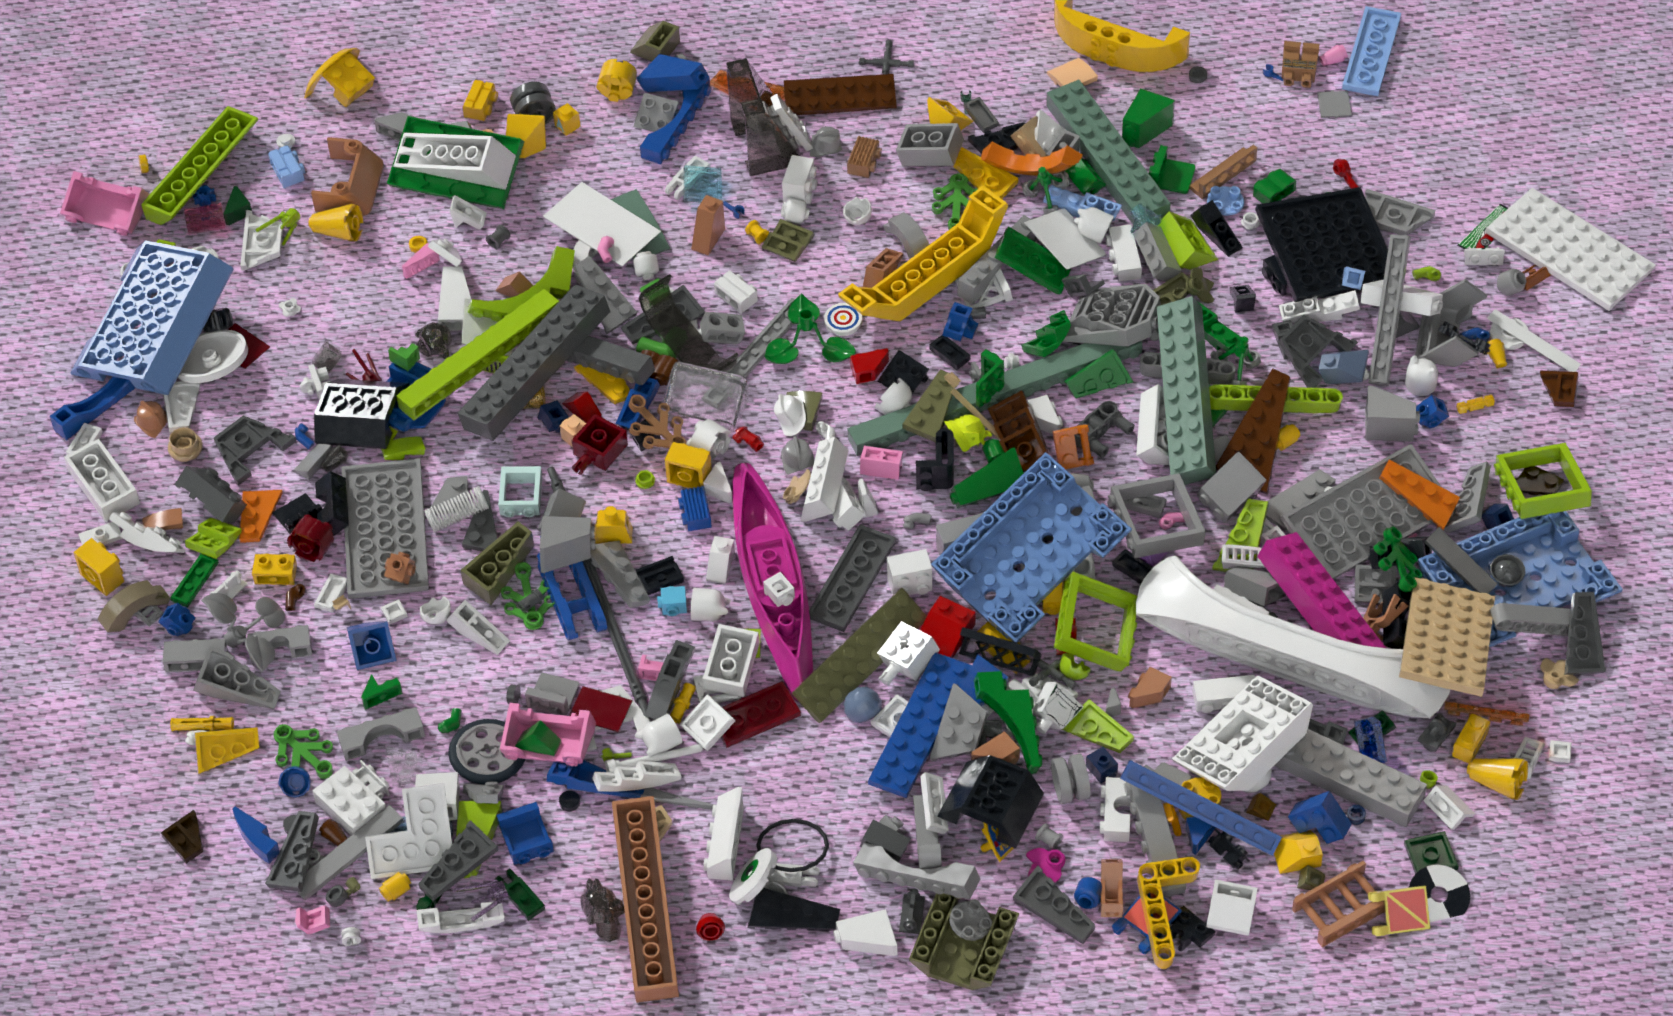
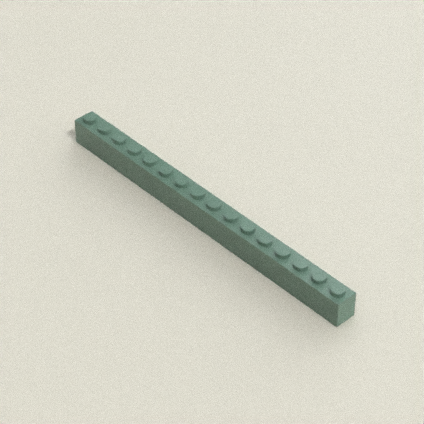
[847,341,1142,456]

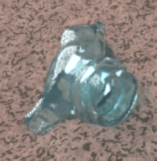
[1129,203,1162,233]

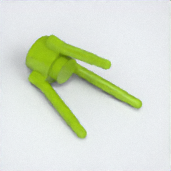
[255,208,301,246]

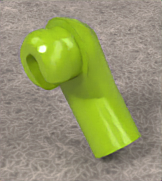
[1412,266,1441,281]

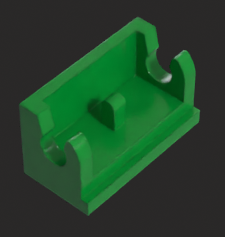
[1064,158,1106,195]

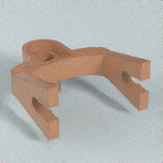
[1363,594,1408,642]

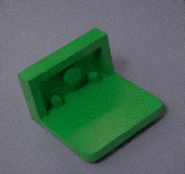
[1149,145,1196,194]
[976,349,1005,407]

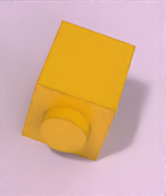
[553,103,581,136]

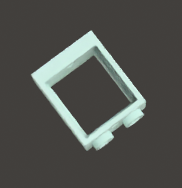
[498,466,542,517]

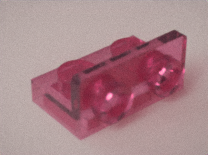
[184,203,225,235]

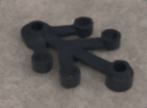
[1438,321,1491,356]

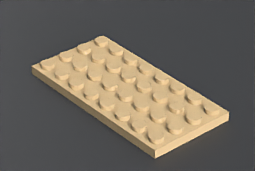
[1399,578,1495,697]

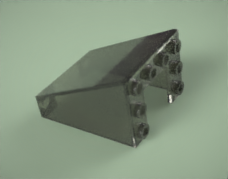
[726,58,802,176]

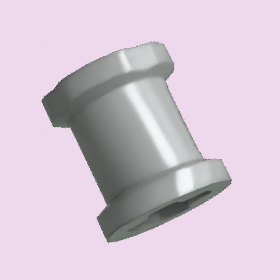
[1035,824,1063,850]

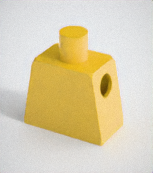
[595,506,633,544]

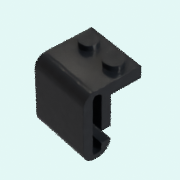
[916,428,954,491]

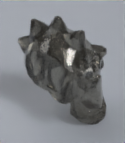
[415,322,452,359]
[581,878,625,942]

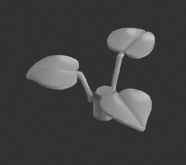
[201,593,285,672]

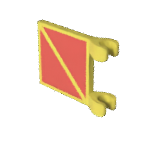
[1368,886,1430,936]

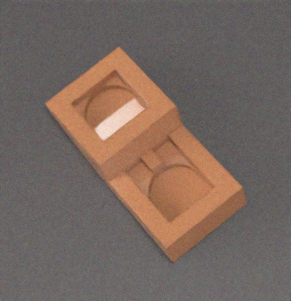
[142,508,183,530]

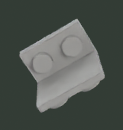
[525,673,579,716]

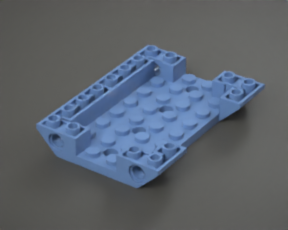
[70,240,234,395]
[931,452,1132,643]
[1418,511,1623,648]

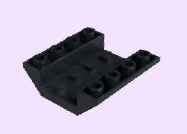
[314,379,410,449]
[938,755,1044,849]

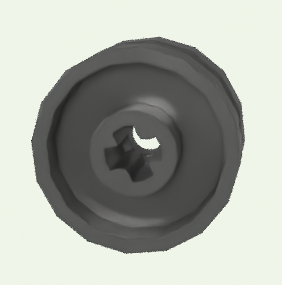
[510,81,556,124]

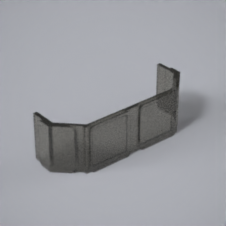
[638,274,738,382]

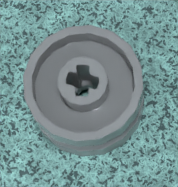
[1051,754,1091,804]

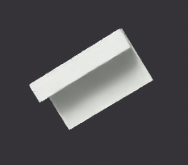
[1424,785,1475,830]

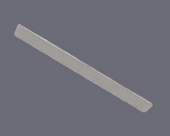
[1487,309,1581,372]

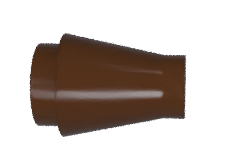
[319,819,348,846]

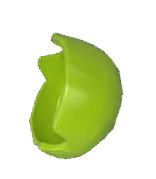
[1060,653,1091,681]

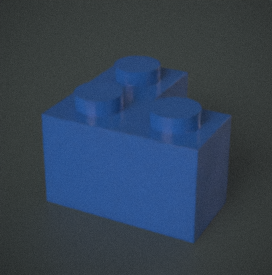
[1288,791,1352,844]

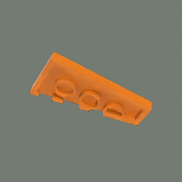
[1379,459,1460,530]

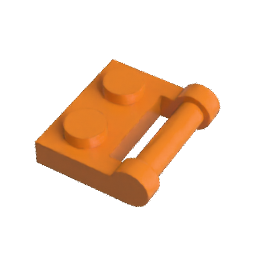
[1052,424,1094,470]

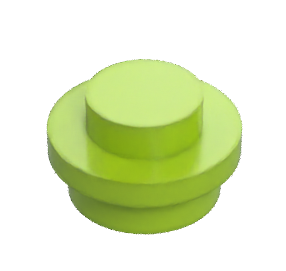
[635,470,655,489]

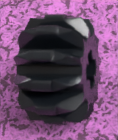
[203,308,233,332]

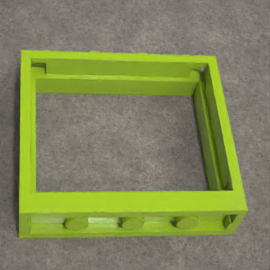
[1493,442,1592,519]
[1054,572,1137,672]

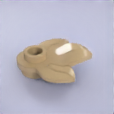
[783,469,811,504]
[1540,658,1579,689]

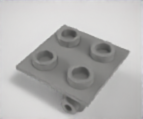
[633,93,679,132]

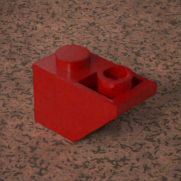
[850,348,889,384]

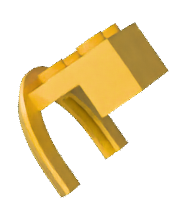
[304,47,375,107]

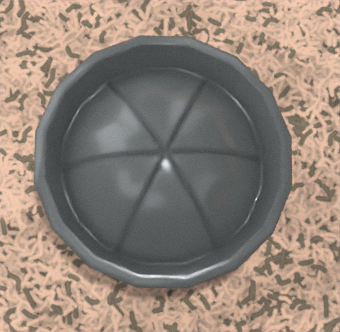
[1490,554,1525,587]

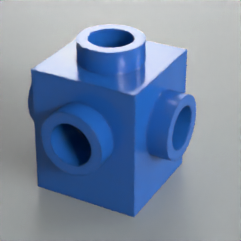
[1416,395,1449,428]
[158,603,196,636]

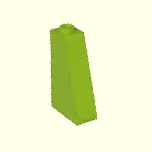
[456,801,503,878]

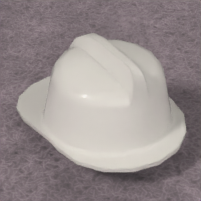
[774,394,806,436]

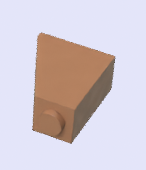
[691,195,725,255]

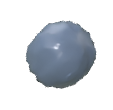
[844,686,882,723]

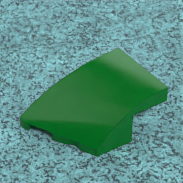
[1021,310,1071,357]

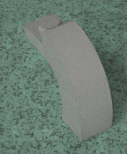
[883,212,930,260]

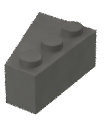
[174,466,247,524]

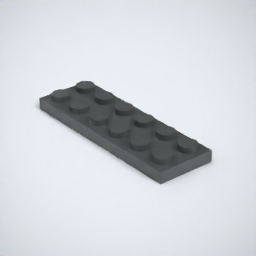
[809,524,896,632]

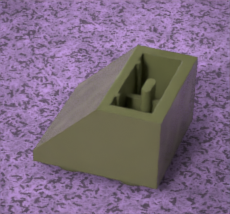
[630,21,680,61]

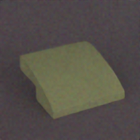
[762,219,814,262]

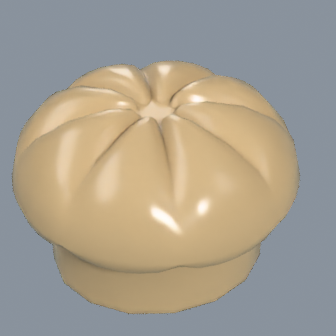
[168,427,203,462]

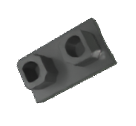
[1418,713,1456,752]

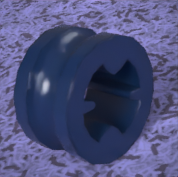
[1347,804,1366,825]

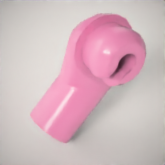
[597,236,614,263]
[1159,512,1185,530]

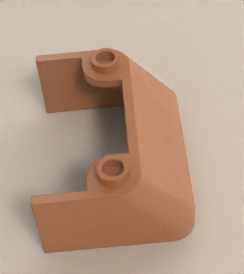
[311,137,384,216]

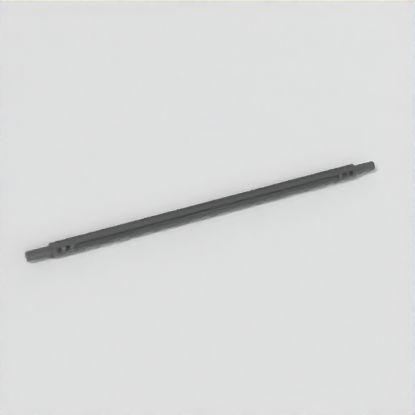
[547,467,648,716]

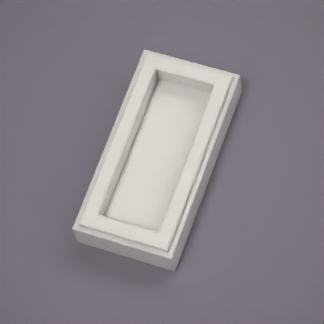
[314,573,347,613]

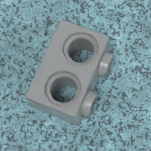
[700,312,745,344]

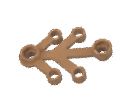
[629,395,686,449]

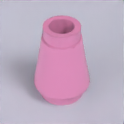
[1319,44,1348,67]

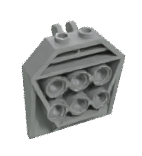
[1063,284,1161,346]

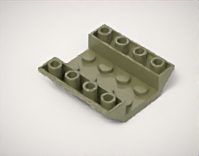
[909,893,1019,990]

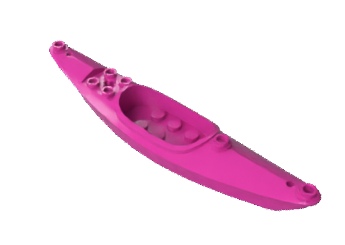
[733,463,813,702]

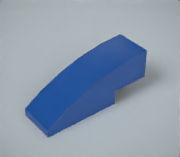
[615,378,660,429]
[232,806,280,864]

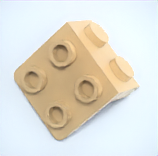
[1011,116,1046,157]

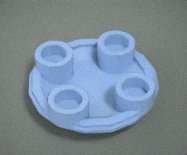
[1207,186,1244,216]

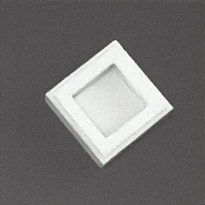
[381,600,408,625]
[1549,740,1572,763]

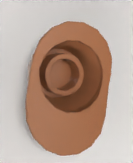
[134,400,167,438]

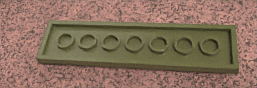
[792,588,927,723]

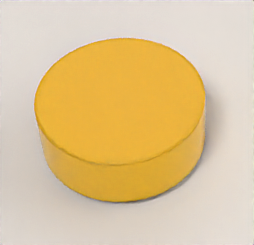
[138,154,149,174]
[409,236,428,253]

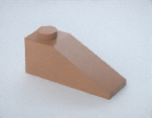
[863,248,904,288]

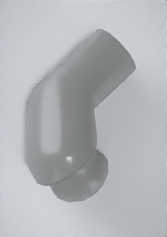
[903,513,932,529]

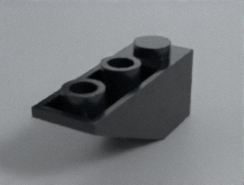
[1190,200,1243,257]

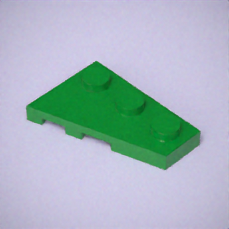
[1064,349,1133,398]

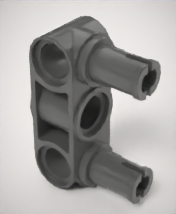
[1074,401,1135,458]

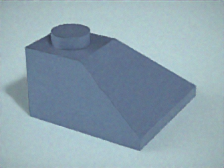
[1319,350,1369,384]

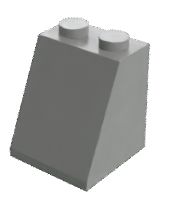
[1365,385,1420,442]
[1197,452,1266,523]
[540,516,595,573]

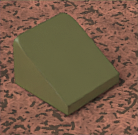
[1297,865,1325,890]

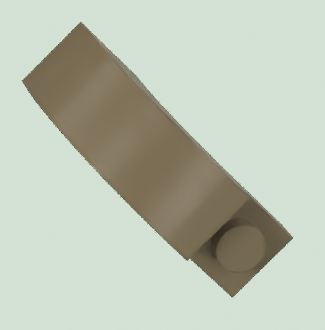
[97,580,171,632]

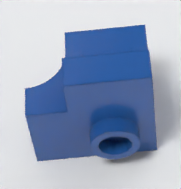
[942,302,979,342]

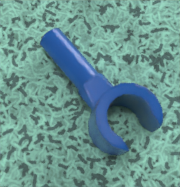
[1263,64,1283,81]
[723,201,745,219]

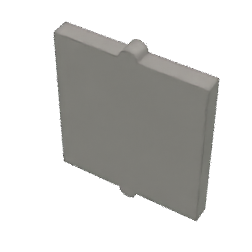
[1317,90,1352,118]

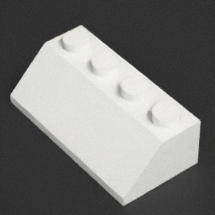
[1136,384,1169,465]
[801,437,849,522]
[704,787,744,881]

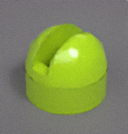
[1420,770,1438,789]

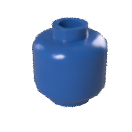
[1074,877,1102,909]

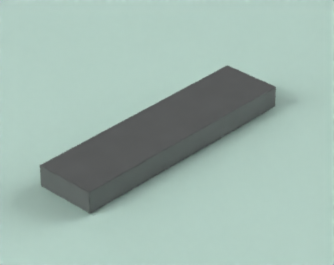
[1424,527,1498,594]

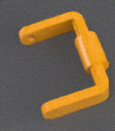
[1163,802,1182,836]

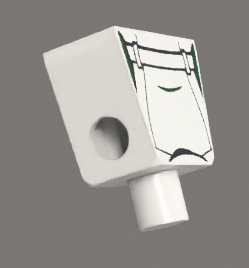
[1033,682,1083,734]

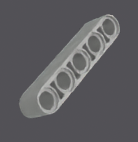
[1140,352,1235,385]
[1490,603,1570,636]

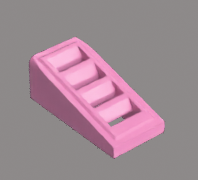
[402,243,440,279]

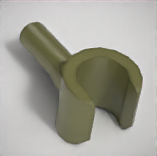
[345,877,361,898]

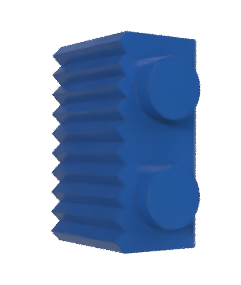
[678,486,712,532]

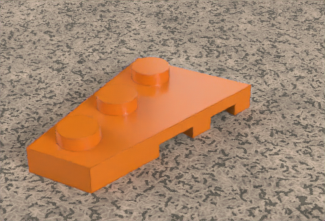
[239,490,283,543]

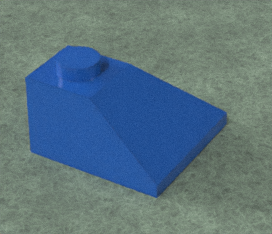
[346,621,397,670]

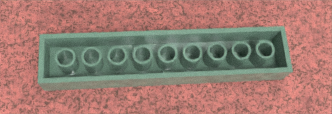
[1046,80,1171,230]
[1157,296,1216,485]

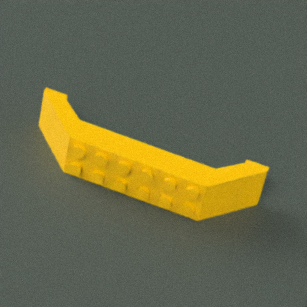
[838,186,1008,322]

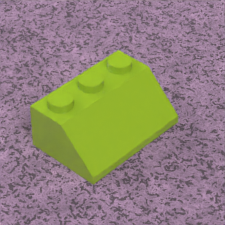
[1156,211,1218,270]

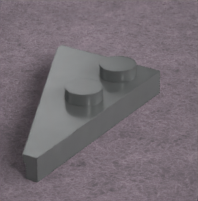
[462,490,497,551]

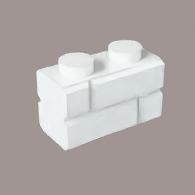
[714,270,758,314]

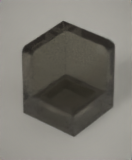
[312,341,342,374]

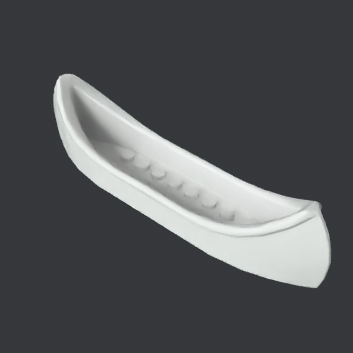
[1136,556,1451,718]

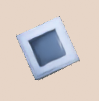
[1342,267,1365,290]

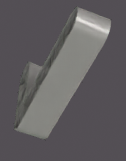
[913,795,942,869]

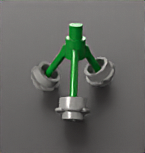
[1022,167,1070,216]
[1210,336,1261,385]

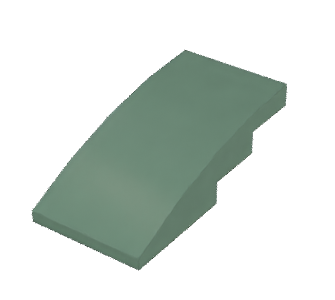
[610,189,670,259]

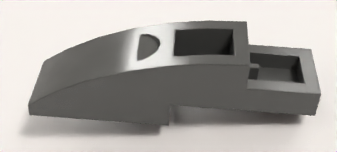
[645,640,695,720]

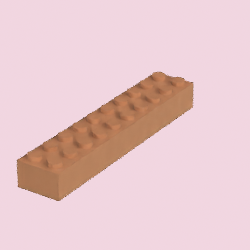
[612,796,679,1003]

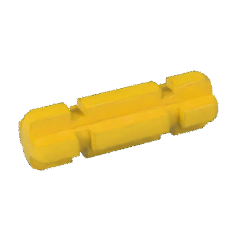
[1456,395,1495,414]

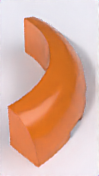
[981,141,1083,176]

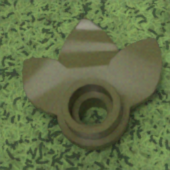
[1186,267,1214,304]

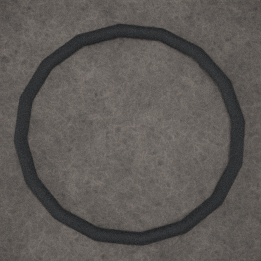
[756,819,829,872]

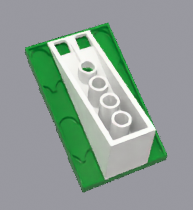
[387,116,525,209]

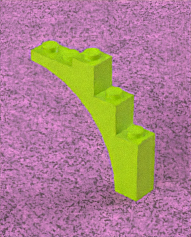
[468,246,575,322]

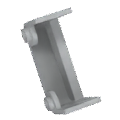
[1415,279,1487,367]

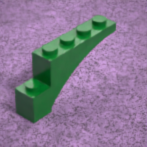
[973,671,1042,774]

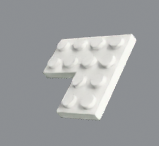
[365,783,453,879]

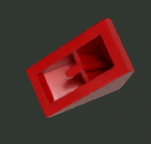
[562,391,602,423]

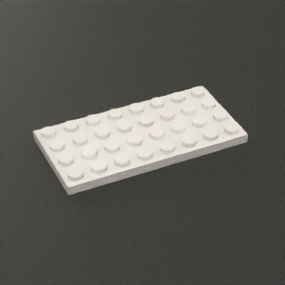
[1485,188,1656,311]

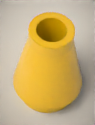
[1487,339,1507,369]

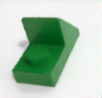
[361,675,403,710]

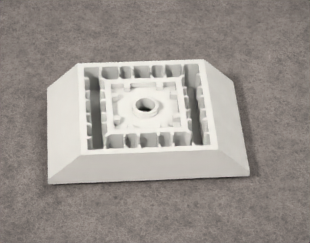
[1172,675,1313,791]

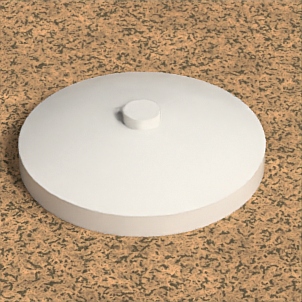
[178,330,248,383]

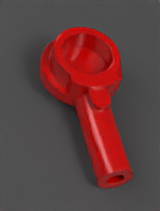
[1333,159,1359,188]

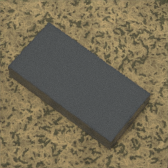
[964,97,999,133]

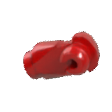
[732,426,764,452]

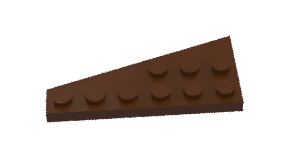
[1216,368,1291,494]

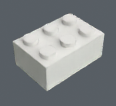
[703,624,760,697]
[312,766,386,836]

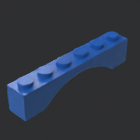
[640,78,712,165]
[50,377,135,441]

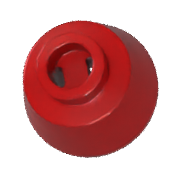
[696,913,725,941]

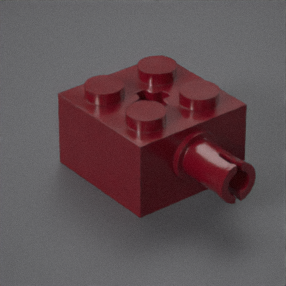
[572,414,628,475]

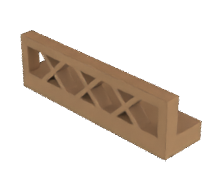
[1189,144,1257,199]

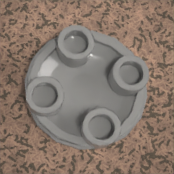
[950,899,992,941]

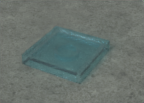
[683,165,722,203]

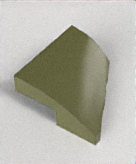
[786,391,823,431]

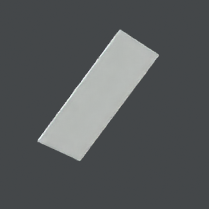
[543,182,661,266]

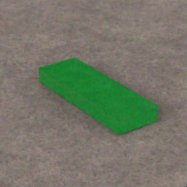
[170,554,219,608]

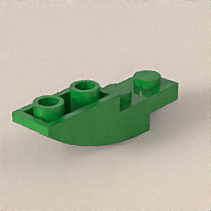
[1197,301,1241,352]

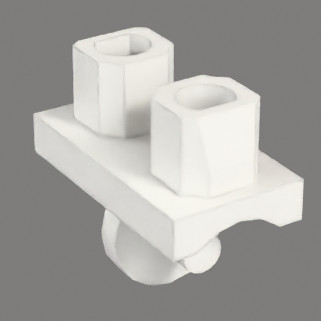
[300,364,330,400]

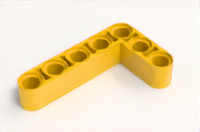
[1137,857,1200,969]

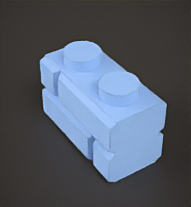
[268,145,306,188]

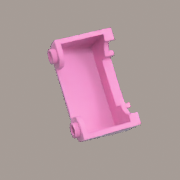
[60,171,150,236]
[500,703,596,766]

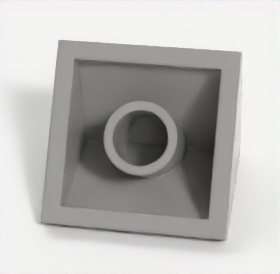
[537,488,586,532]

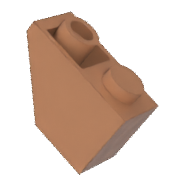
[1128,667,1172,708]

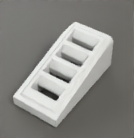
[858,479,878,518]
[1222,545,1264,569]
[1514,737,1545,779]

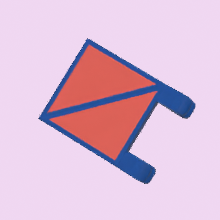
[1112,893,1182,954]

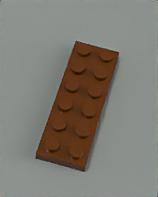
[784,74,897,115]

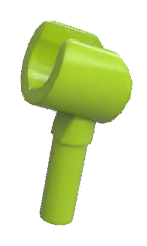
[601,748,632,762]

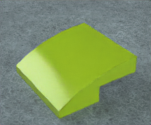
[185,517,241,559]

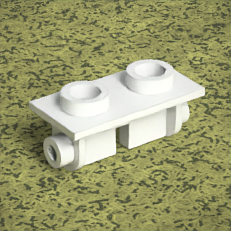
[1464,247,1505,265]
[210,571,248,599]
[352,760,390,799]

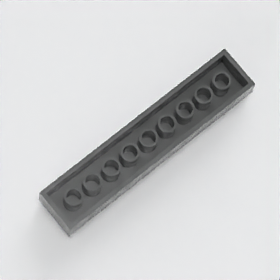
[457,285,610,441]

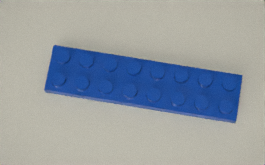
[868,653,972,798]

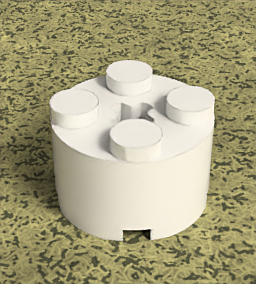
[686,419,731,465]

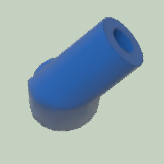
[1460,327,1490,342]
[294,423,315,450]

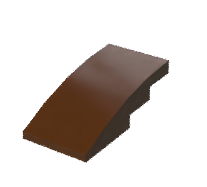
[987,390,1050,473]

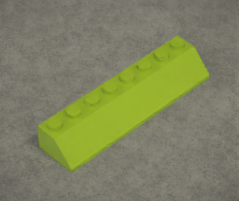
[141,106,258,225]

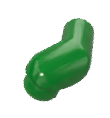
[438,708,462,733]

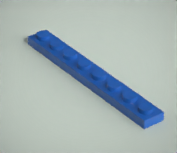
[1120,760,1282,856]

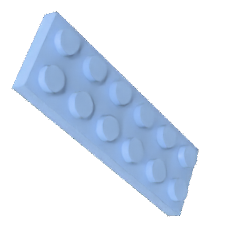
[1342,6,1401,96]

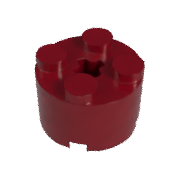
[287,515,334,562]

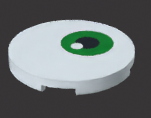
[729,848,777,905]

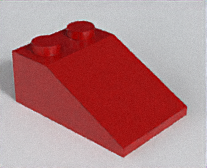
[920,596,976,658]

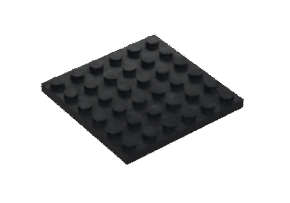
[1255,187,1388,302]

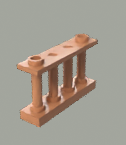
[1292,860,1385,948]

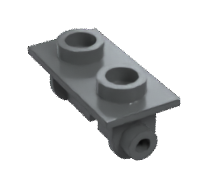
[899,889,925,934]

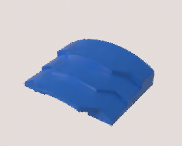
[386,362,446,432]

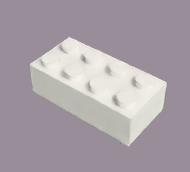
[64,439,140,522]

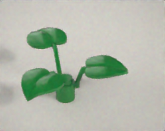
[764,293,856,364]

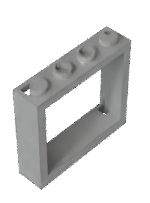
[1108,474,1205,558]

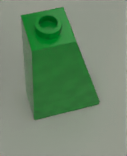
[950,447,1024,508]

